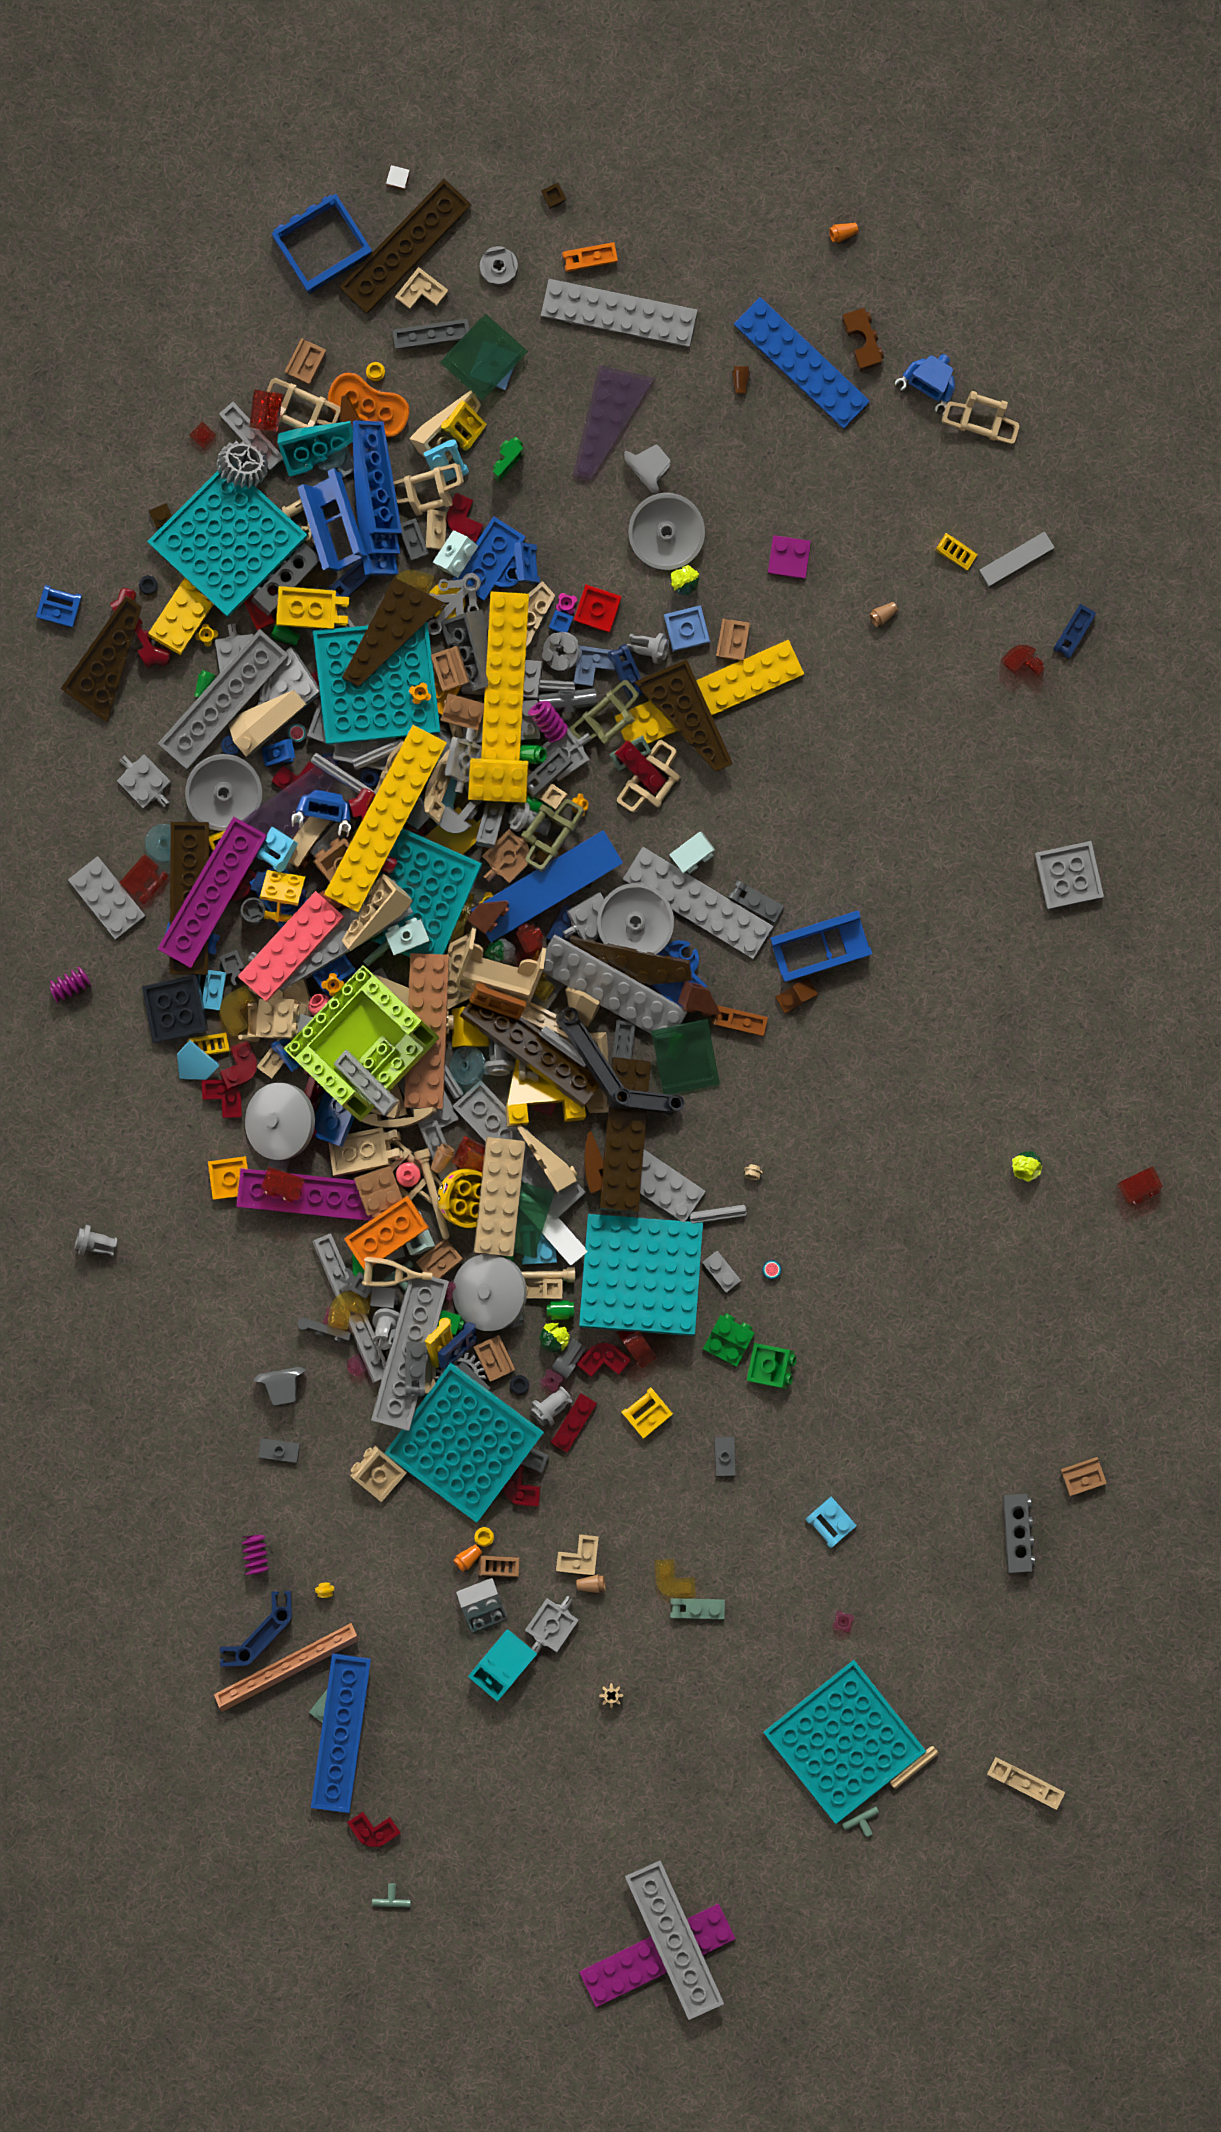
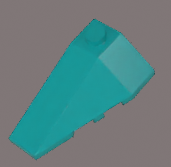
[277,421,353,476]

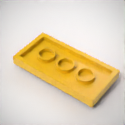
[148,578,214,655]

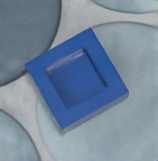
[549,610,573,632]

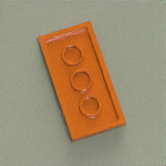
[344,1196,429,1271]

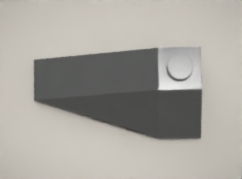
[441,610,488,691]

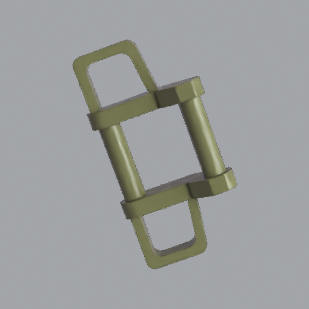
[570,680,639,746]
[521,799,584,872]

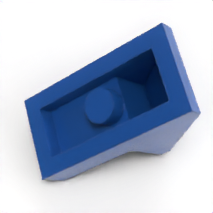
[261,739,295,767]

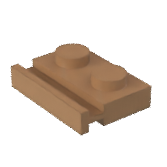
[285,338,327,385]
[716,619,750,661]
[431,646,470,692]
[440,693,484,731]
[416,1239,463,1279]
[474,1335,515,1382]
[1061,1457,1107,1496]

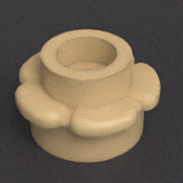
[744,1164,763,1180]

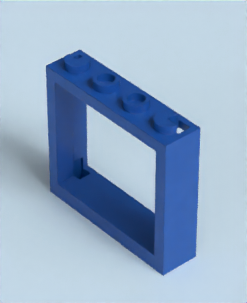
[271,194,372,294]

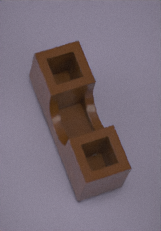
[842,308,884,371]

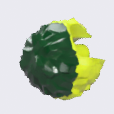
[671,565,700,596]
[1012,1151,1042,1182]
[539,1323,570,1352]

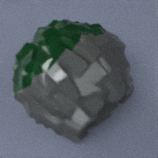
[485,937,516,965]

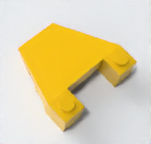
[505,1059,586,1127]

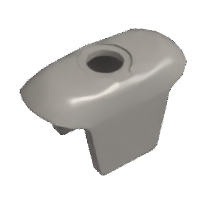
[624,445,670,494]

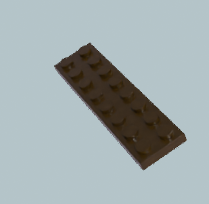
[339,179,472,314]
[169,822,209,975]
[460,1002,600,1108]
[599,1057,651,1213]

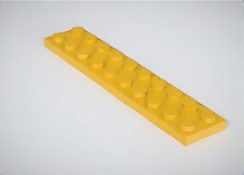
[481,592,529,761]
[614,640,804,744]
[324,725,447,913]

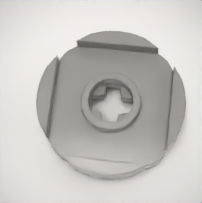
[480,246,518,285]
[542,632,581,670]

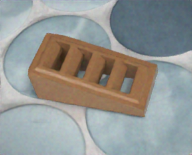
[478,1556,519,1577]

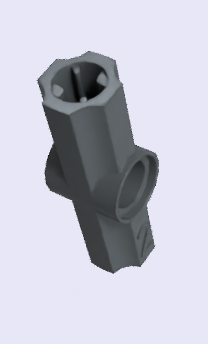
[538,688,597,713]

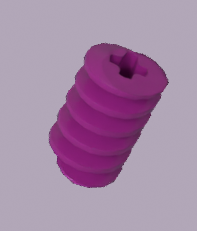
[528,701,568,743]
[49,967,92,1004]
[242,1534,269,1575]

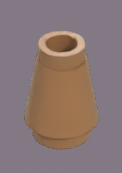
[869,602,898,627]
[430,1143,455,1173]
[577,1574,606,1593]

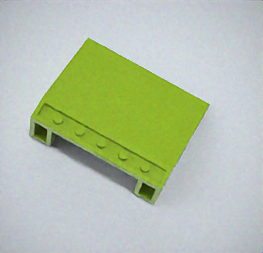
[284,965,440,1122]

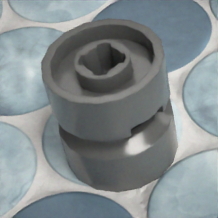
[241,898,267,925]

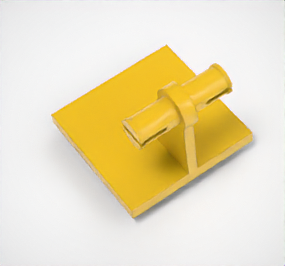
[260,870,305,923]

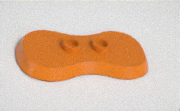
[328,373,409,437]

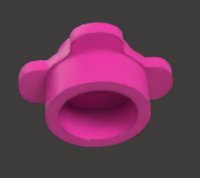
[556,593,577,614]

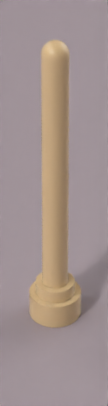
[414,1148,450,1239]
[521,1267,575,1283]

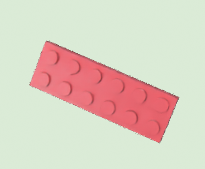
[238,891,345,1002]

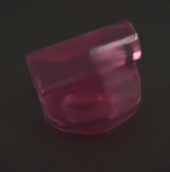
[347,1353,367,1376]

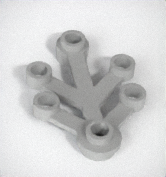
[427,573,481,635]

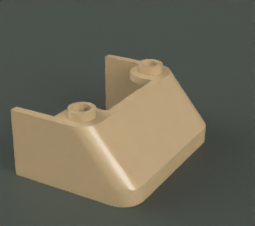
[456,928,546,1006]

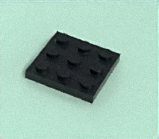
[142,974,209,1043]

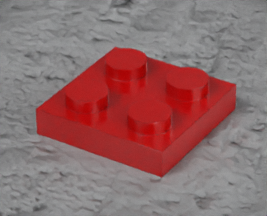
[573,584,622,633]

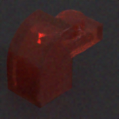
[1000,645,1045,676]
[616,1330,657,1369]

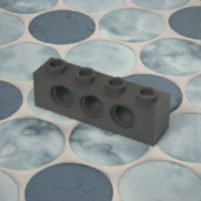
[251,543,320,616]
[1003,1494,1035,1573]

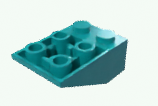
[468,1629,537,1701]

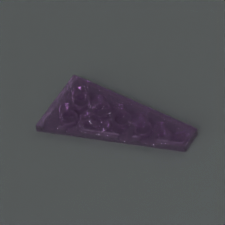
[573,365,655,480]
[241,755,339,868]

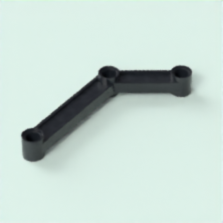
[556,1007,685,1115]

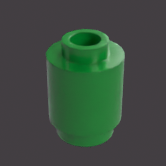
[520,745,547,765]
[547,1300,574,1320]

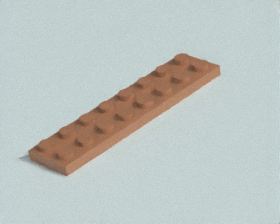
[404,953,450,1109]

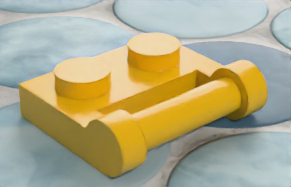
[441,401,487,450]
[425,1318,453,1368]
[621,1387,673,1438]

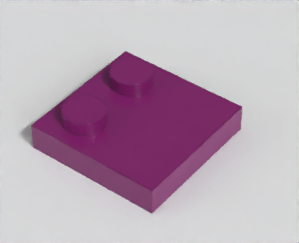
[768,535,811,579]

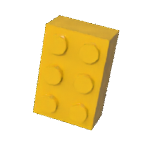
[468,758,529,803]

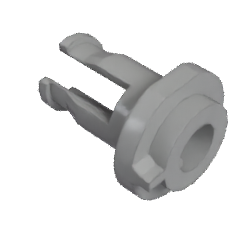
[627,633,669,664]
[508,802,551,836]
[484,1038,515,1076]
[75,1225,117,1256]
[372,1308,400,1350]
[531,1387,573,1427]

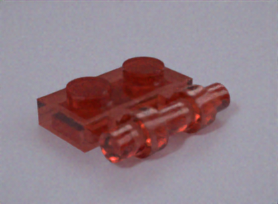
[119,854,169,904]

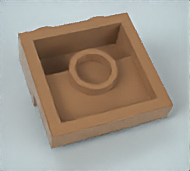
[313,837,350,882]
[354,1166,402,1218]

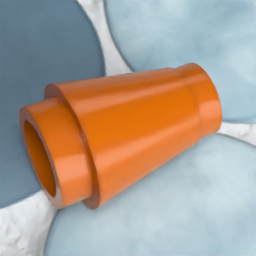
[829,223,859,243]
[453,1544,482,1572]

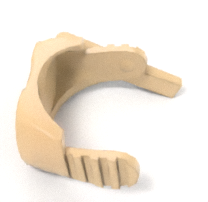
[239,1003,260,1042]

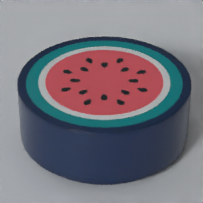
[762,1260,782,1279]

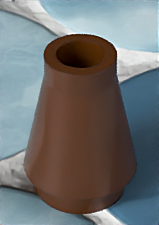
[732,366,751,393]

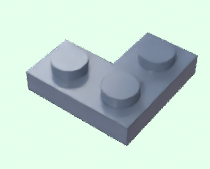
[574,646,615,687]

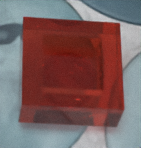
[189,421,216,449]

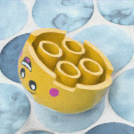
[437,1169,482,1228]

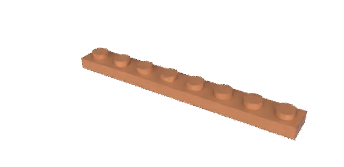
[214,1623,359,1712]

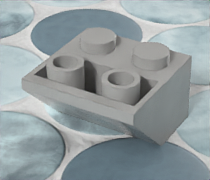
[456,1578,508,1632]

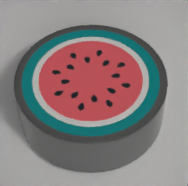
[287,723,307,743]

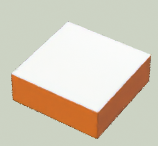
[386,165,410,190]

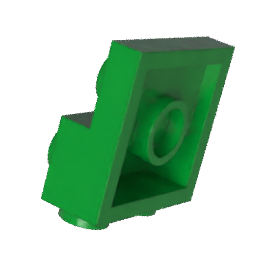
[492,437,524,482]
[703,1313,755,1367]
[746,1343,797,1389]

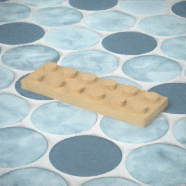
[474,1137,525,1256]

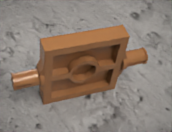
[482,829,536,884]

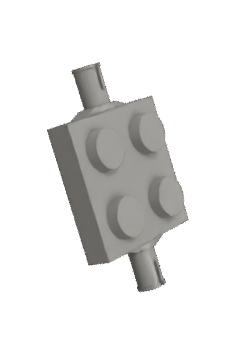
[215,624,253,673]
[445,728,482,793]
[534,728,592,781]
[117,754,171,808]
[563,893,604,940]
[525,1596,578,1653]

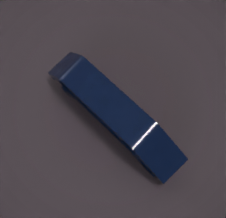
[220,1591,292,1667]

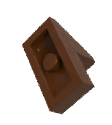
[775,978,818,1013]

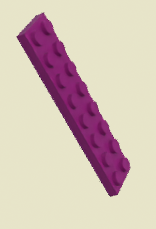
[157,816,267,968]
[236,1168,387,1221]
[579,1903,736,2007]

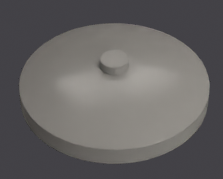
[629,493,705,570]
[185,754,262,831]
[597,883,674,955]
[245,1083,315,1160]
[453,1254,527,1331]

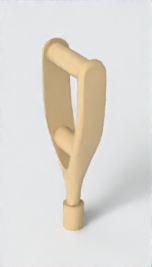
[362,1257,432,1287]

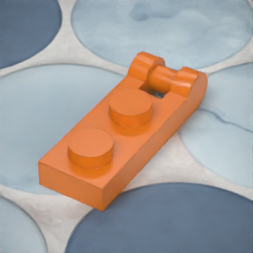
[562,242,618,272]

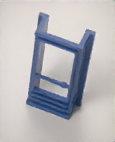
[297,468,368,572]
[771,910,872,982]

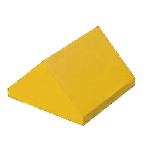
[452,1007,490,1048]

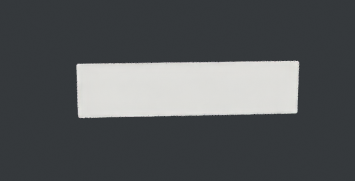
[518,1184,588,1265]

